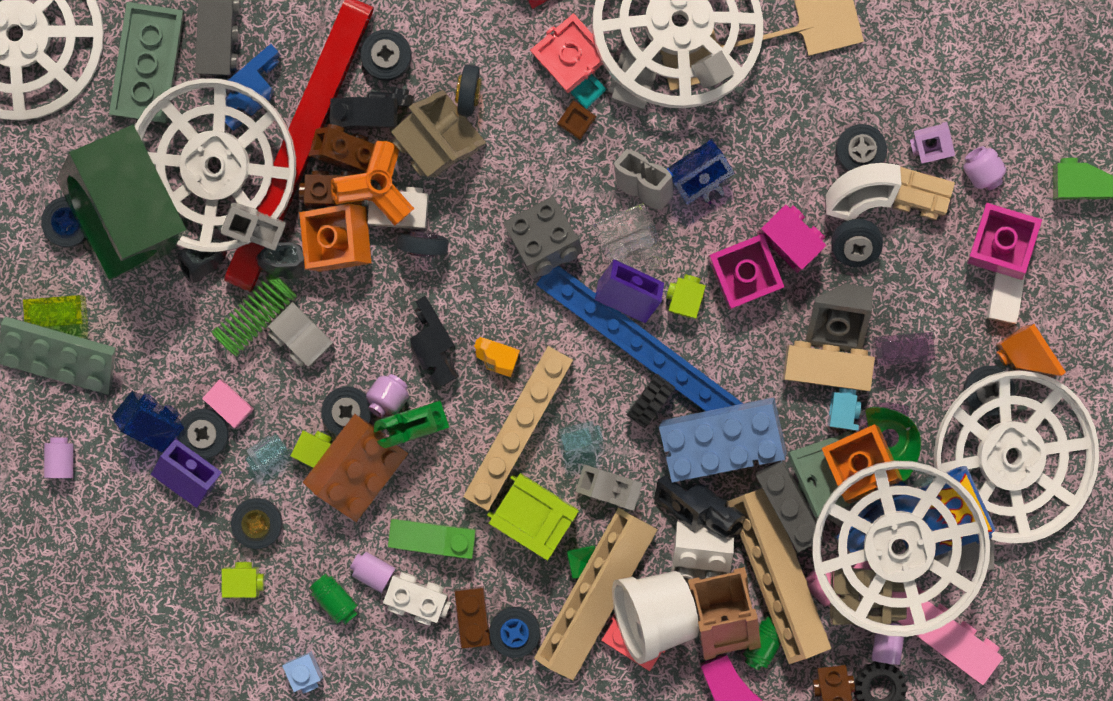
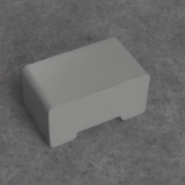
[691,50,734,89]

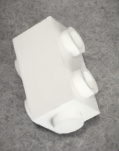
[383,572,451,625]

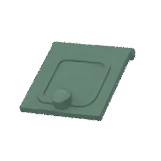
[787,430,861,518]

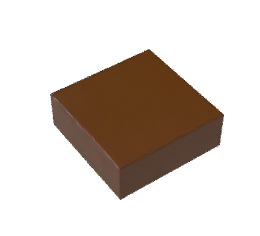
[557,100,597,140]

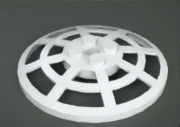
[0,0,104,121]
[592,0,763,108]
[135,79,296,252]
[934,370,1099,544]
[812,461,990,637]

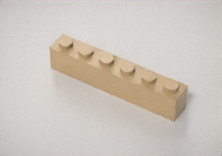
[463,346,573,511]
[728,488,831,664]
[534,507,658,680]

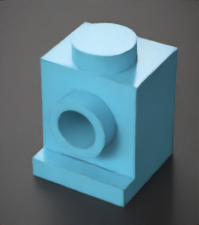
[827,387,861,431]

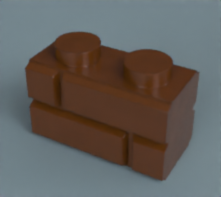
[454,586,491,649]

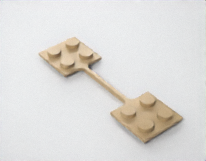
[660,0,864,91]

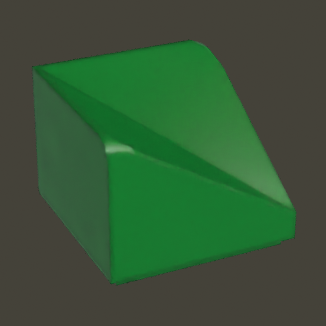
[567,545,595,579]

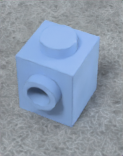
[282,651,323,694]

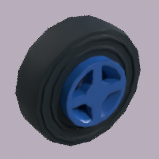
[489,606,540,658]

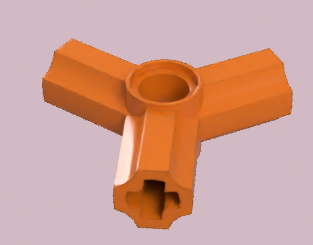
[331,140,415,226]

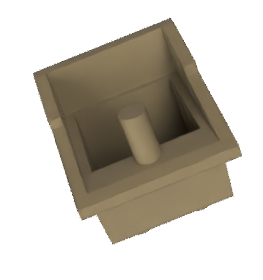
[391,90,486,177]

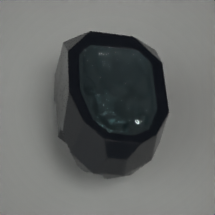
[178,238,227,283]
[256,242,305,279]

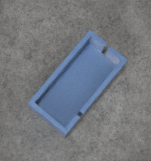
[659,397,787,482]

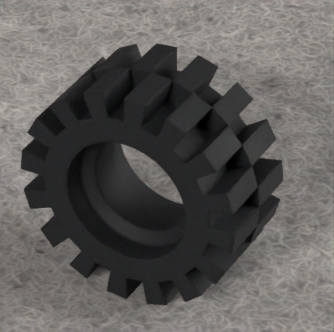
[626,374,675,429]
[854,661,908,701]

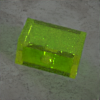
[23,295,88,328]

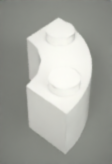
[826,163,901,221]

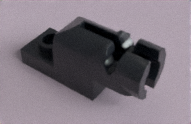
[410,296,459,390]
[654,475,745,540]

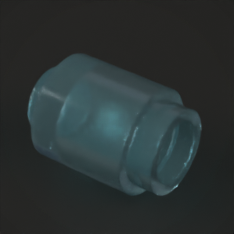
[245,433,289,473]

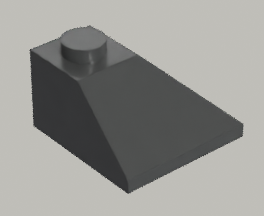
[805,283,873,351]

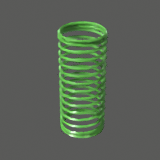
[211,274,297,357]

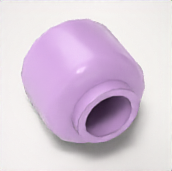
[963,146,1006,190]
[366,374,409,418]

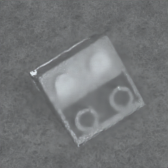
[591,203,668,273]

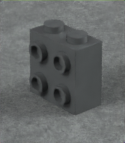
[503,196,583,279]

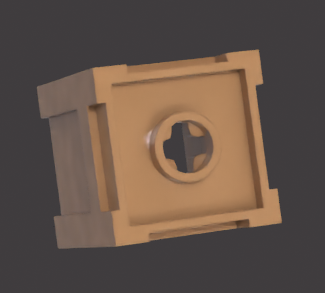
[688,567,761,660]

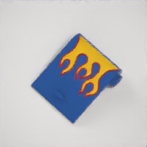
[893,466,996,557]

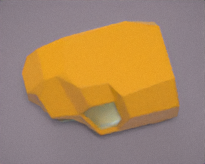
[474,337,520,377]

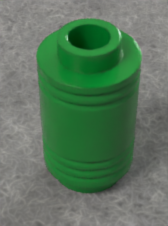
[309,573,358,625]
[742,616,781,671]

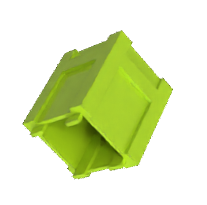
[487,473,579,561]

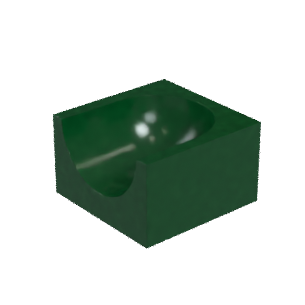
[56,124,186,282]

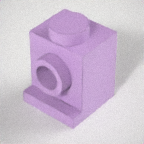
[910,122,955,164]

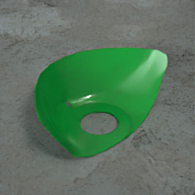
[865,407,921,481]

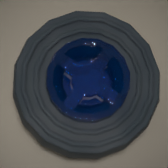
[41,197,86,248]

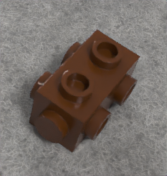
[309,124,375,174]
[299,170,363,209]
[812,665,855,701]

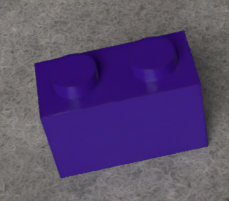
[595,259,664,323]
[150,439,222,508]

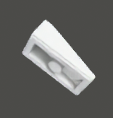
[986,272,1025,325]

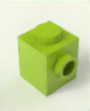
[666,274,706,319]
[290,430,332,468]
[222,562,265,598]

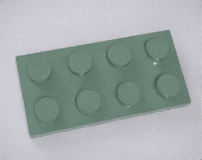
[109,2,185,124]
[0,316,116,394]

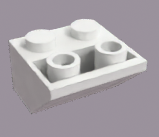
[671,521,734,587]

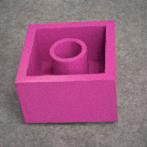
[967,203,1042,280]
[757,204,827,273]
[708,234,784,310]

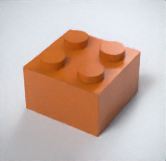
[299,204,372,272]
[822,424,903,504]

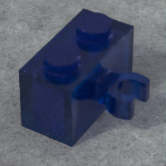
[667,139,735,205]
[112,390,184,453]

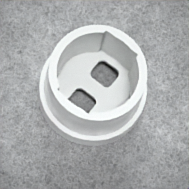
[612,571,699,664]

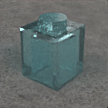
[559,420,604,457]

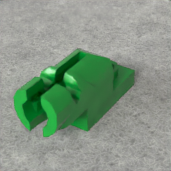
[374,401,450,448]

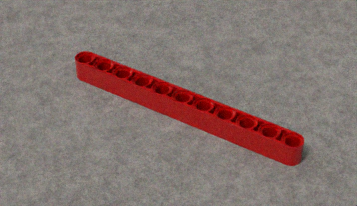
[224,0,374,293]

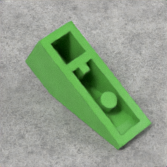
[1053,158,1113,200]
[388,519,476,559]

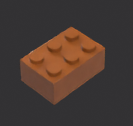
[302,414,409,522]

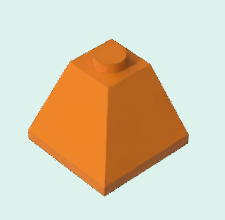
[996,324,1066,377]

